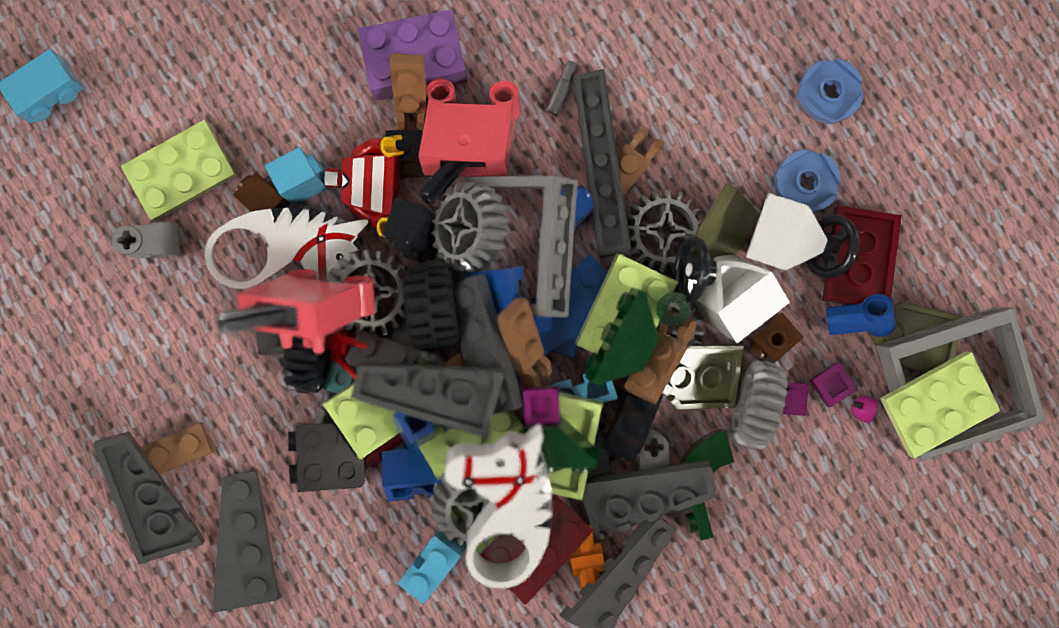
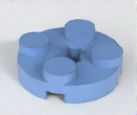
[797,59,864,125]
[774,150,840,213]

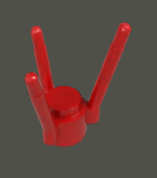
[324,327,367,380]

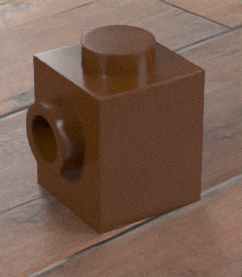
[233,172,290,212]
[747,313,804,363]

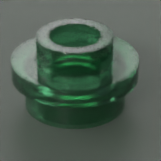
[656,293,690,326]

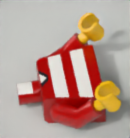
[324,135,404,237]

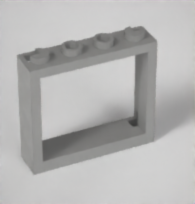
[459,176,578,317]
[876,306,1045,461]

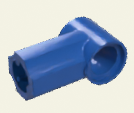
[826,294,896,337]

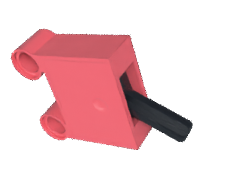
[419,78,521,204]
[217,269,375,353]

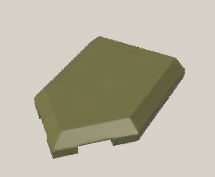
[692,183,760,259]
[867,301,964,373]
[662,345,744,410]

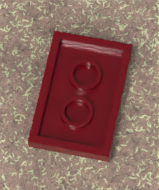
[822,206,902,305]
[480,494,594,606]

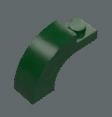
[679,429,735,541]

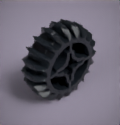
[282,336,331,394]

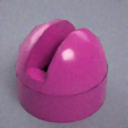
[851,396,879,424]

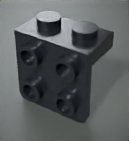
[288,423,365,492]

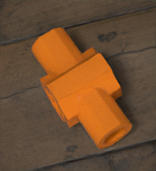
[570,524,605,589]

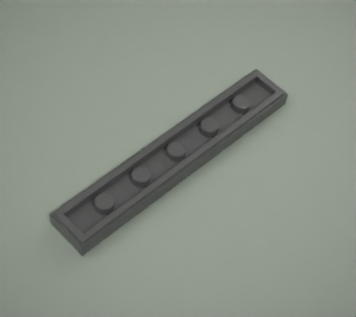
[573,69,632,258]

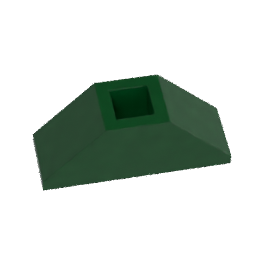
[585,287,659,385]
[517,418,600,473]

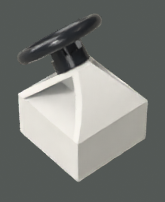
[746,193,860,279]
[673,236,789,343]

